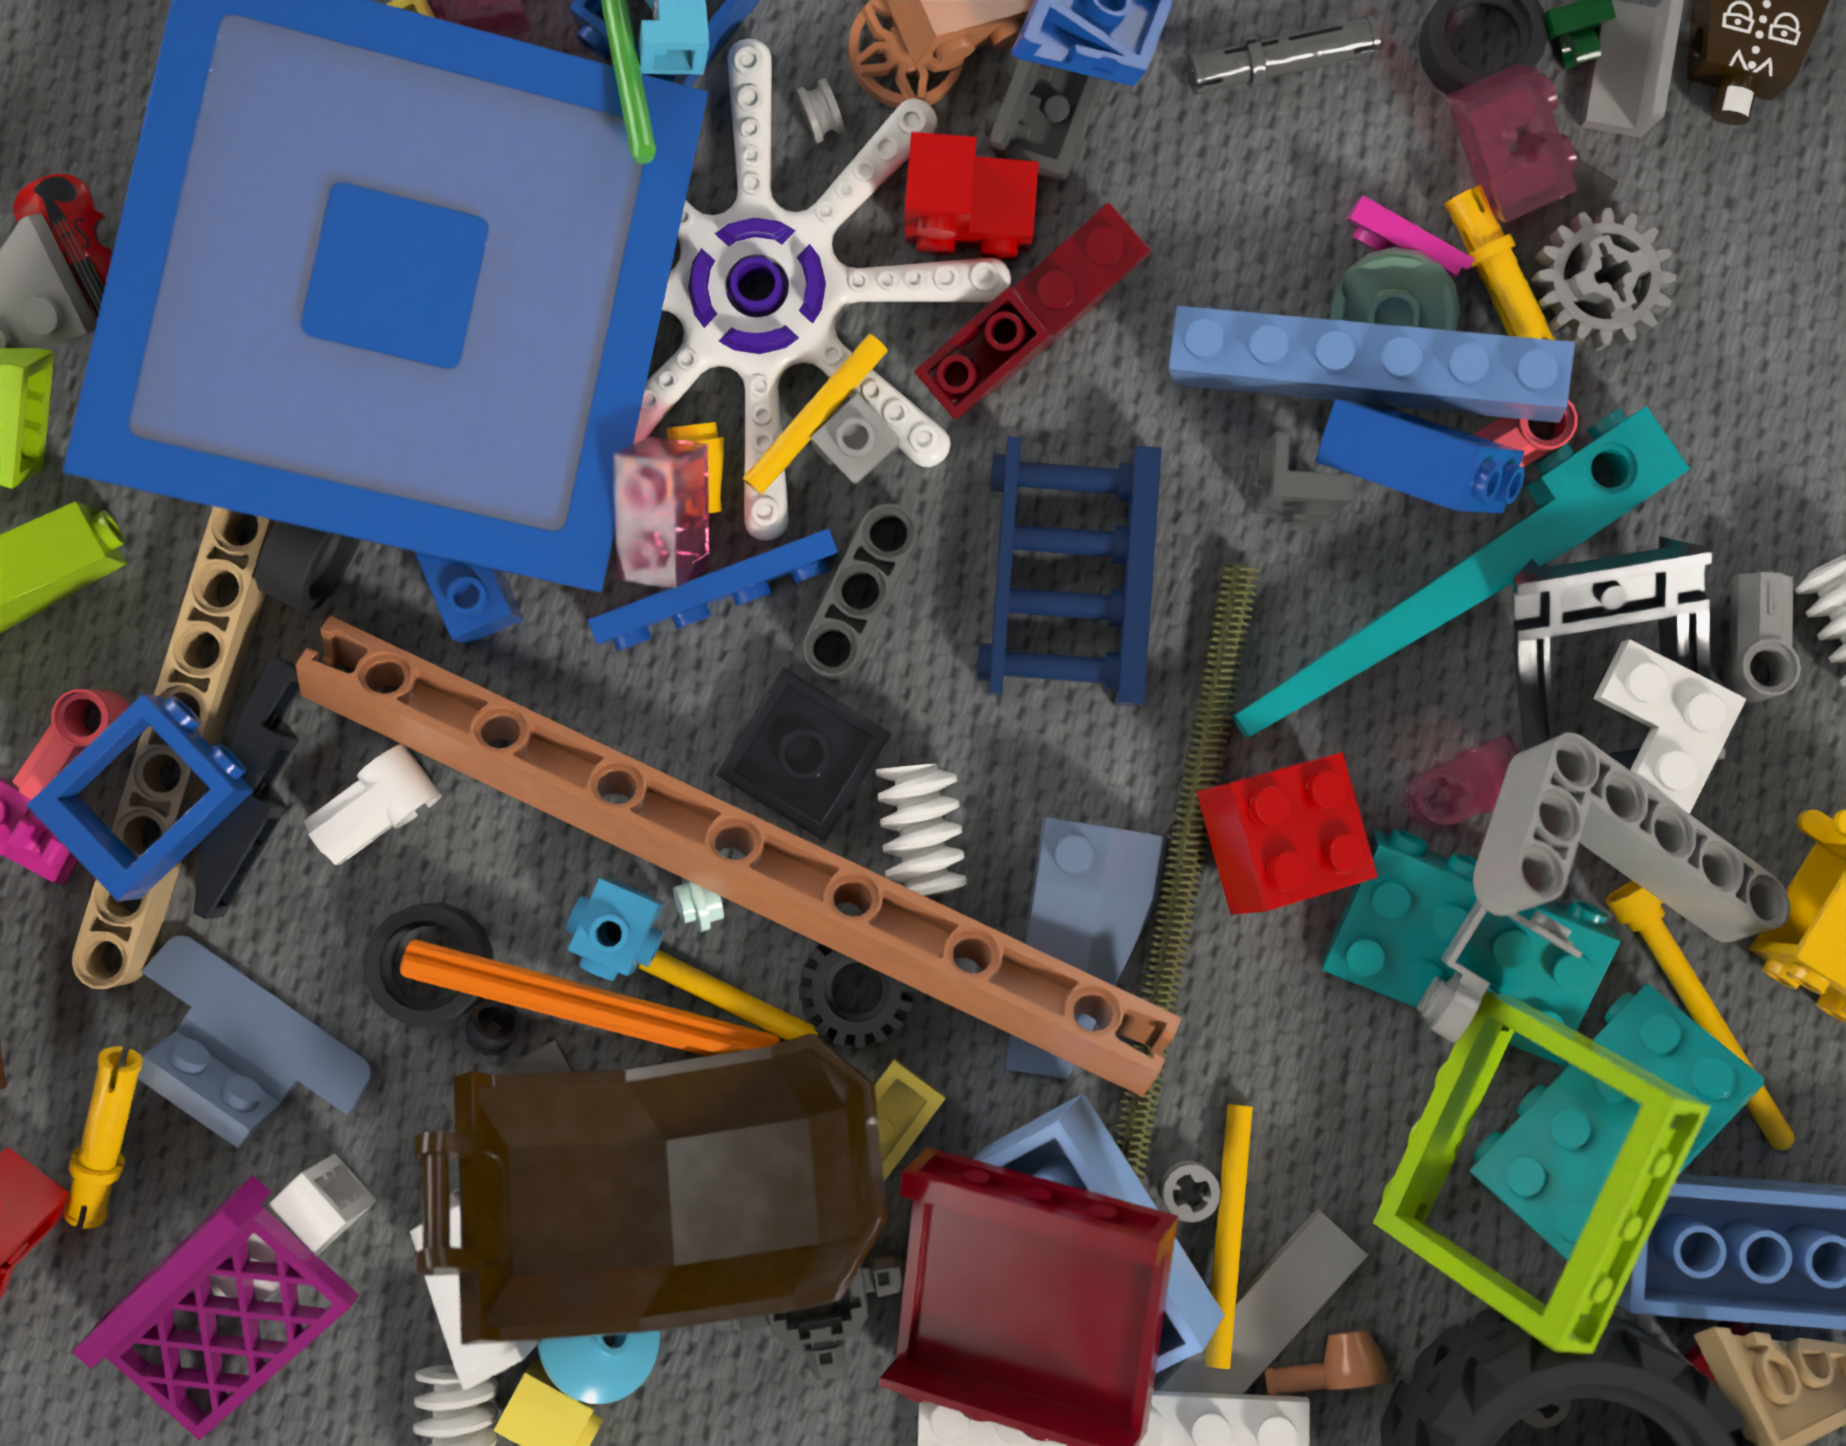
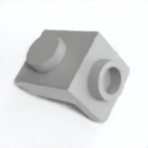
[810,394,899,484]

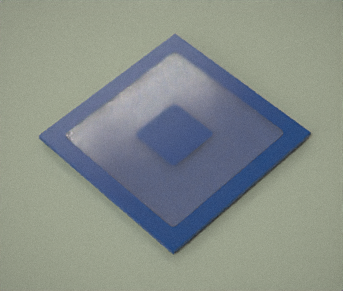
[63,0,708,593]

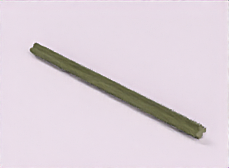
[1113,562,1260,1182]

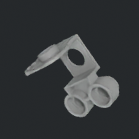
[1416,899,1583,1043]

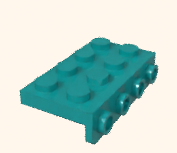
[1321,828,1621,1064]
[1469,983,1764,1262]

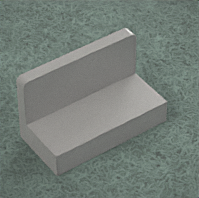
[1580,0,1684,138]

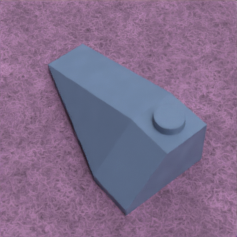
[1004,818,1168,1079]

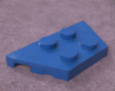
[1010,0,1174,86]

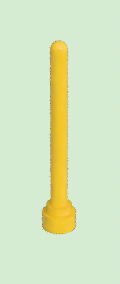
[1605,881,1795,1151]

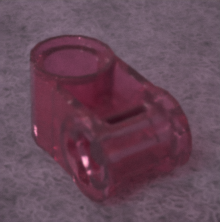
[1402,733,1519,828]

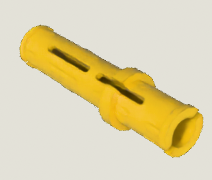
[1444,185,1555,340]
[63,1046,143,1229]

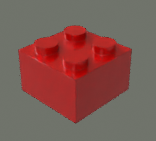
[1196,752,1378,915]

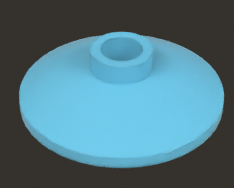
[538,1331,660,1404]

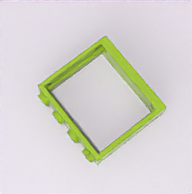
[1373,990,1710,1353]

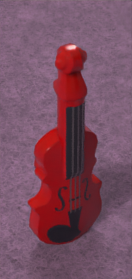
[13,174,113,320]

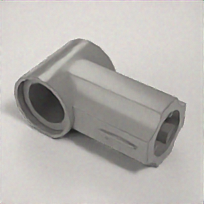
[1722,572,1801,703]

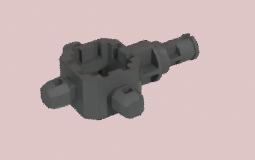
[658,1254,905,1380]

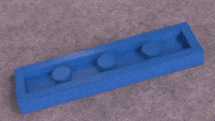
[587,528,839,652]

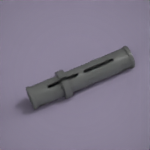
[1186,15,1380,95]

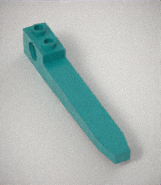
[1232,406,1690,738]

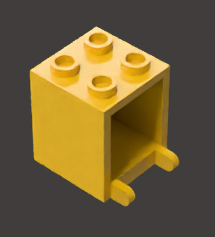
[1749,809,1846,1023]

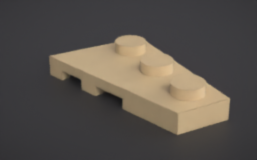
[1693,1327,1846,1446]

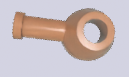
[1264,1330,1390,1396]

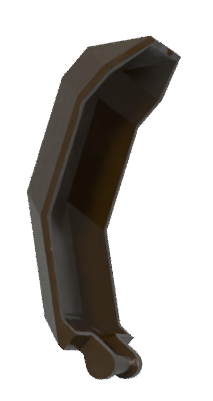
[414,1034,888,1345]

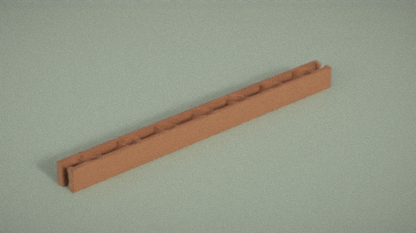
[295,615,1182,1097]

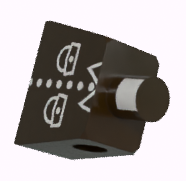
[1687,0,1830,125]

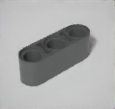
[803,503,917,680]

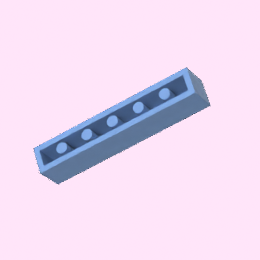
[1168,306,1575,423]

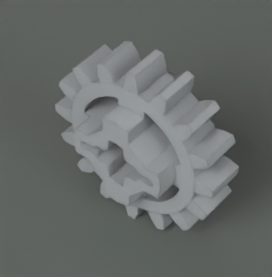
[1530,208,1676,351]

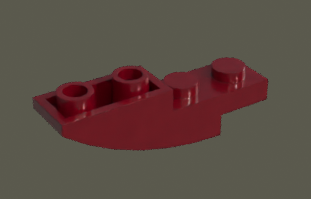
[914,202,1152,420]

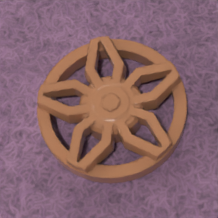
[847,0,965,108]

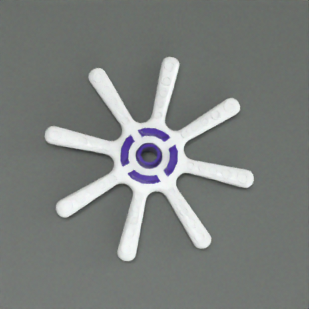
[631,38,1011,541]

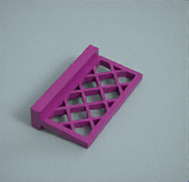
[72,1175,359,1440]

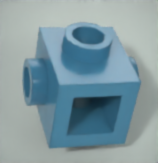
[565,877,666,981]

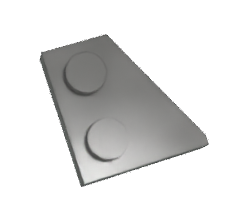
[0,213,97,351]

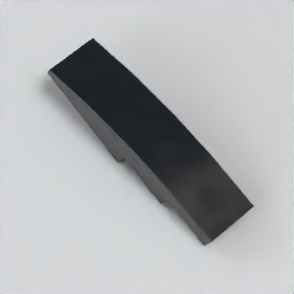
[193,656,300,919]

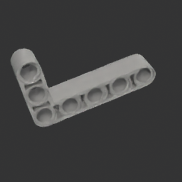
[1473,733,1790,942]

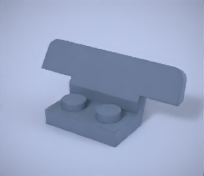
[137,935,372,1149]

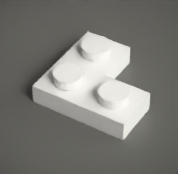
[1593,639,1746,814]

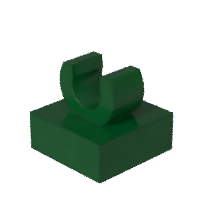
[1544,0,1616,70]

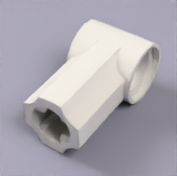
[303,744,442,865]

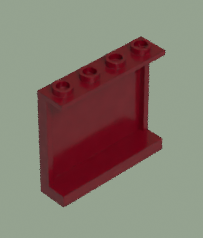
[879,1147,1178,1446]

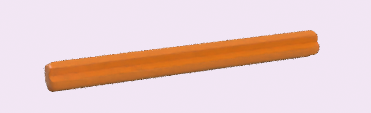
[400,939,780,1056]

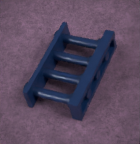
[977,436,1162,707]

